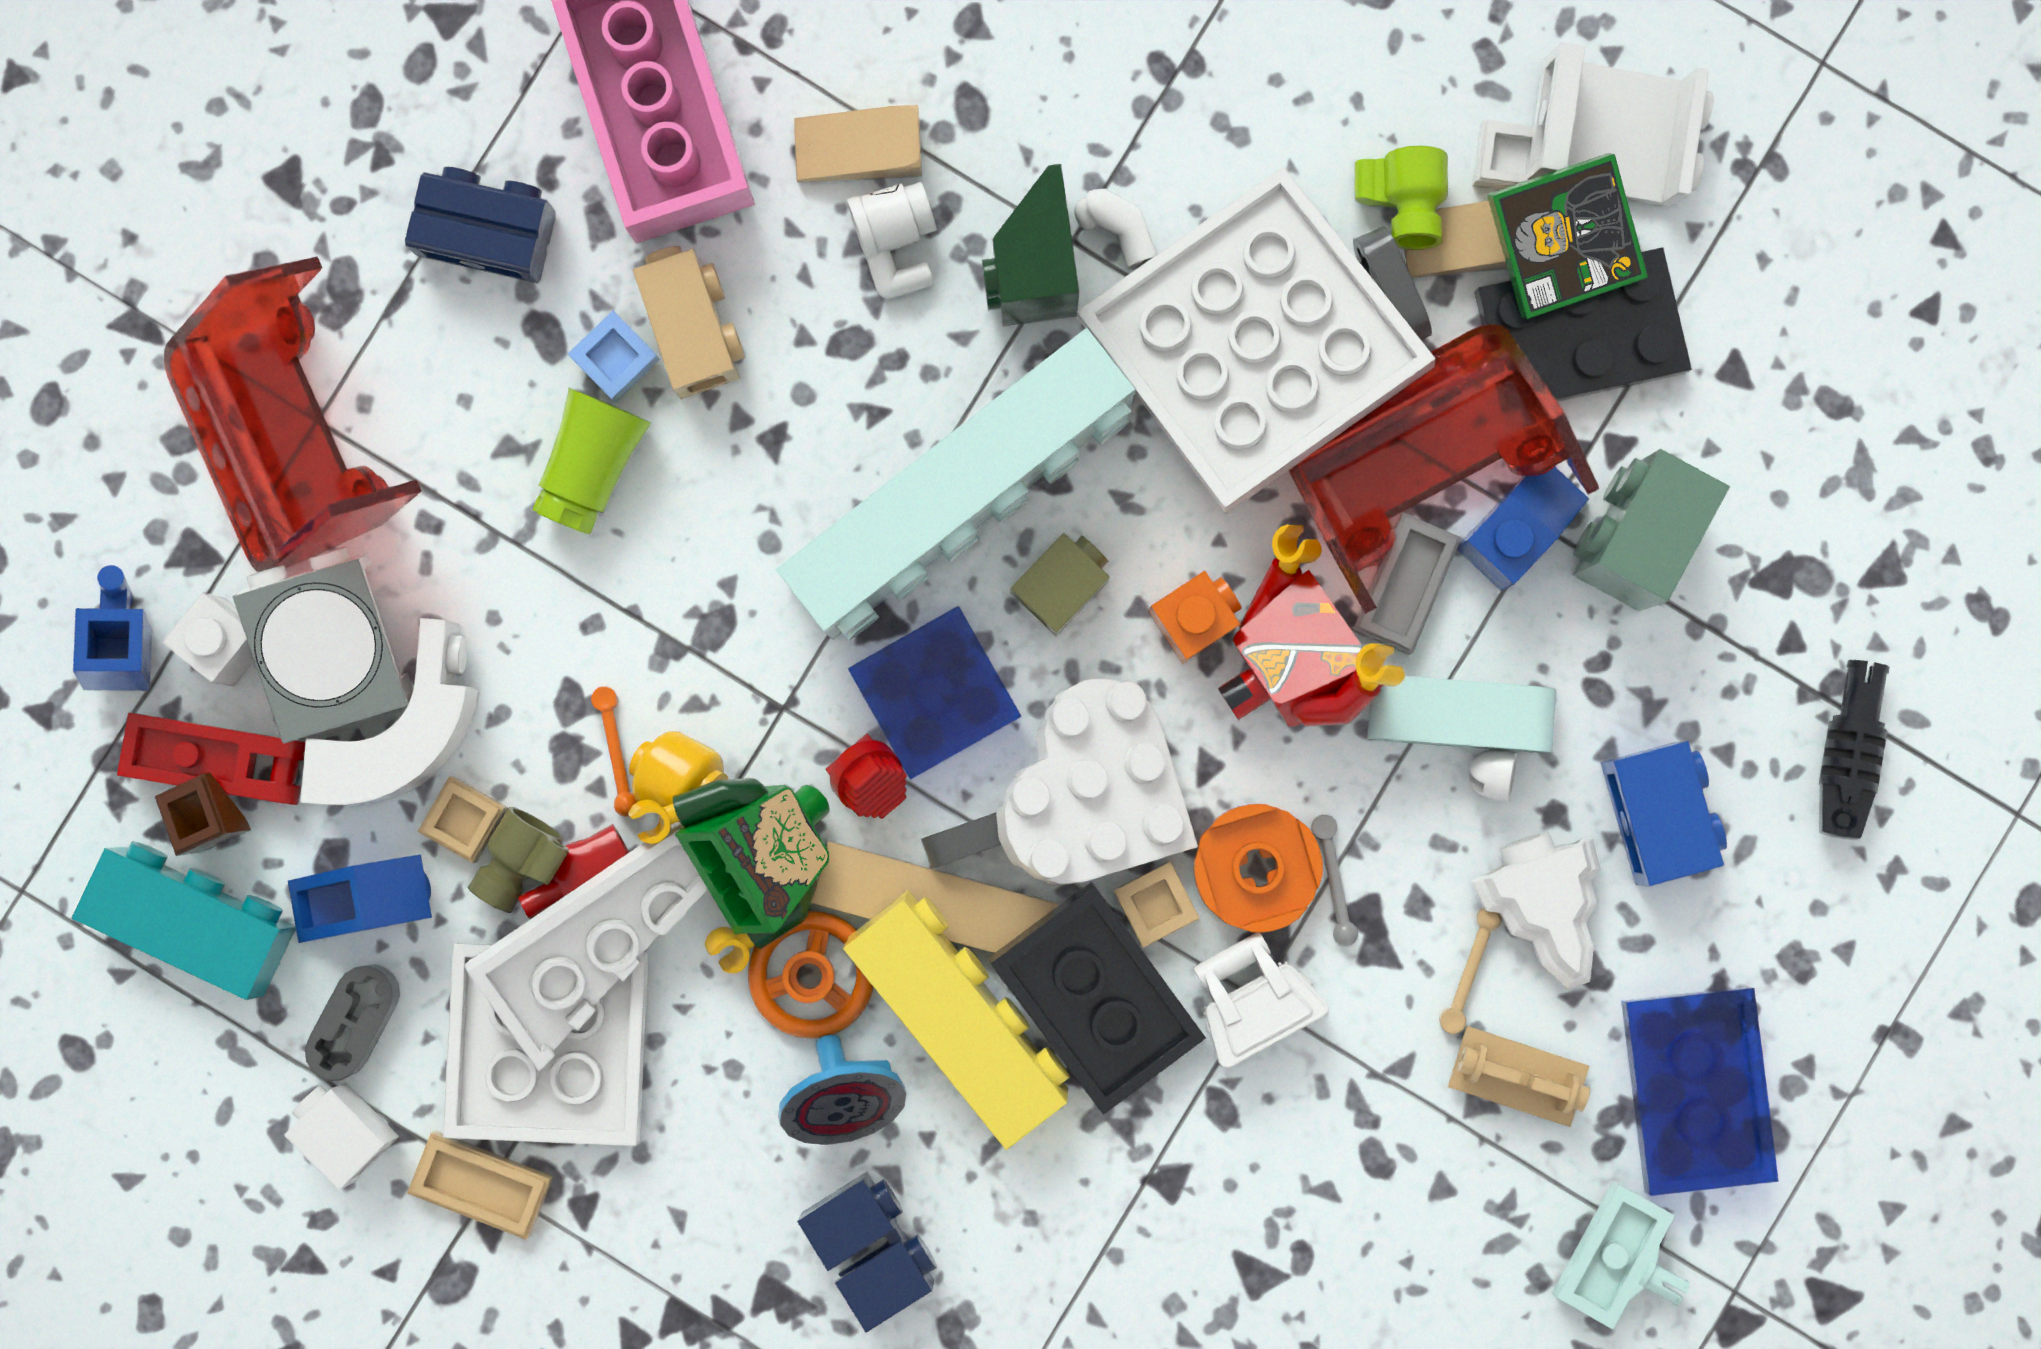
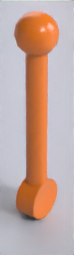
[591,686,637,817]

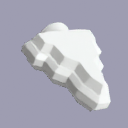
[1471,832,1601,990]

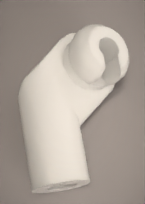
[1074,189,1157,269]

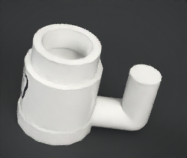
[847,182,937,299]

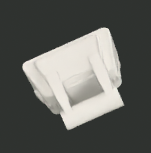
[1193,932,1329,1068]

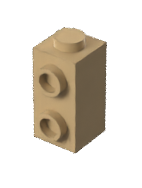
[632,246,745,399]

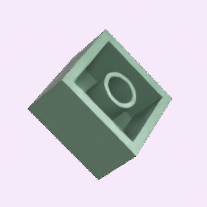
[1572,449,1731,611]

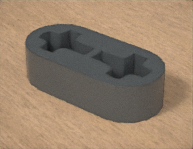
[1353,226,1432,340]
[921,812,1001,869]
[305,964,400,1081]

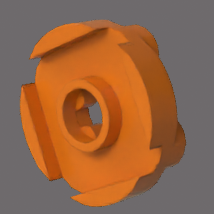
[1193,804,1323,932]

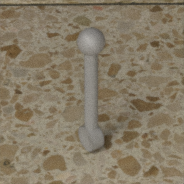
[1311,815,1358,946]

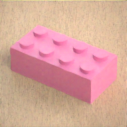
[551,0,755,244]

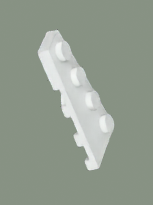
[464,822,708,1072]

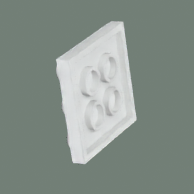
[443,943,649,1146]

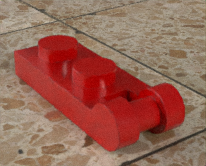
[117,712,306,805]

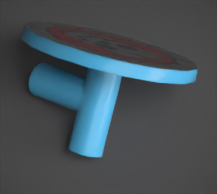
[778,1035,907,1145]

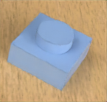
[568,310,660,403]

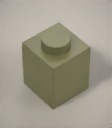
[1010,533,1110,637]

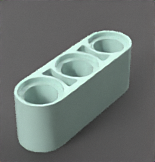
[1367,676,1556,753]

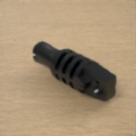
[1818,660,1890,840]

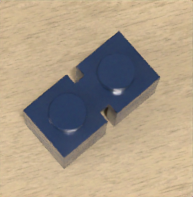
[797,1171,938,1333]

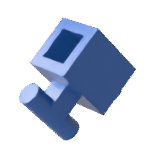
[73,565,152,691]

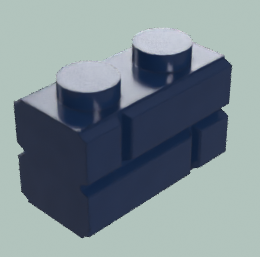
[405,166,556,284]

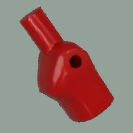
[518,824,630,919]

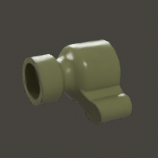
[468,807,569,913]

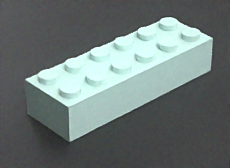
[775,328,1135,640]

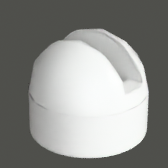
[1469,749,1517,802]

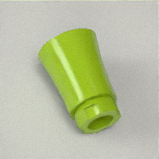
[533,387,652,535]

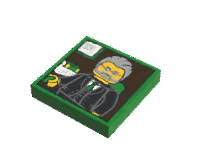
[1487,153,1648,319]

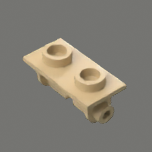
[1447,1026,1590,1127]

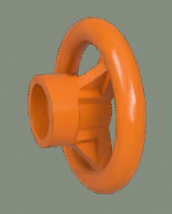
[748,911,874,1039]

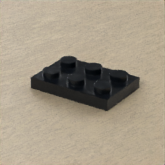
[1474,247,1692,414]
[988,882,1206,1115]

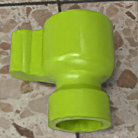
[1355,145,1448,250]

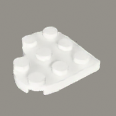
[996,678,1198,886]

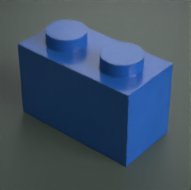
[1600,741,1727,886]

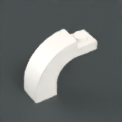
[300,618,479,805]

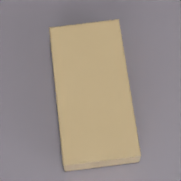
[407,1131,554,1240]

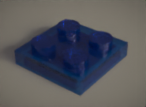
[847,606,1022,780]

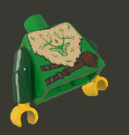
[629,778,830,973]

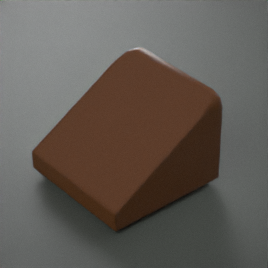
[155,773,251,856]

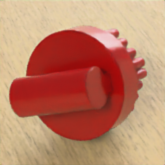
[825,733,907,819]

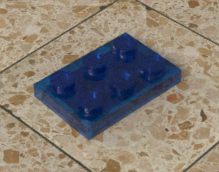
[1621,986,1779,1196]

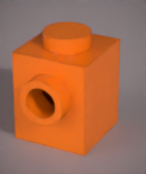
[1148,571,1242,664]

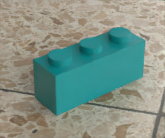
[71,841,296,1000]

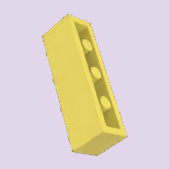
[843,890,1070,1150]

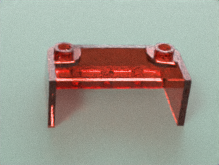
[164,256,422,572]
[1288,324,1600,614]

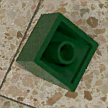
[982,164,1079,326]

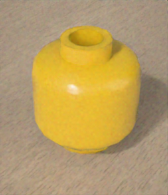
[629,731,728,815]

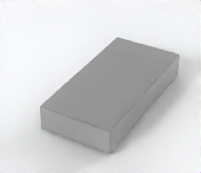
[1352,513,1462,655]

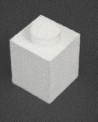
[162,592,254,686]
[284,1083,400,1191]

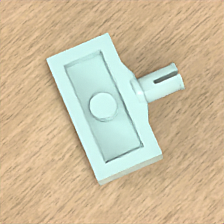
[1552,1181,1689,1330]

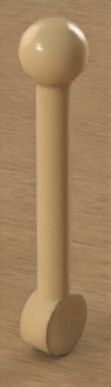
[1439,908,1502,1034]

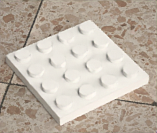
[1077,166,1436,514]

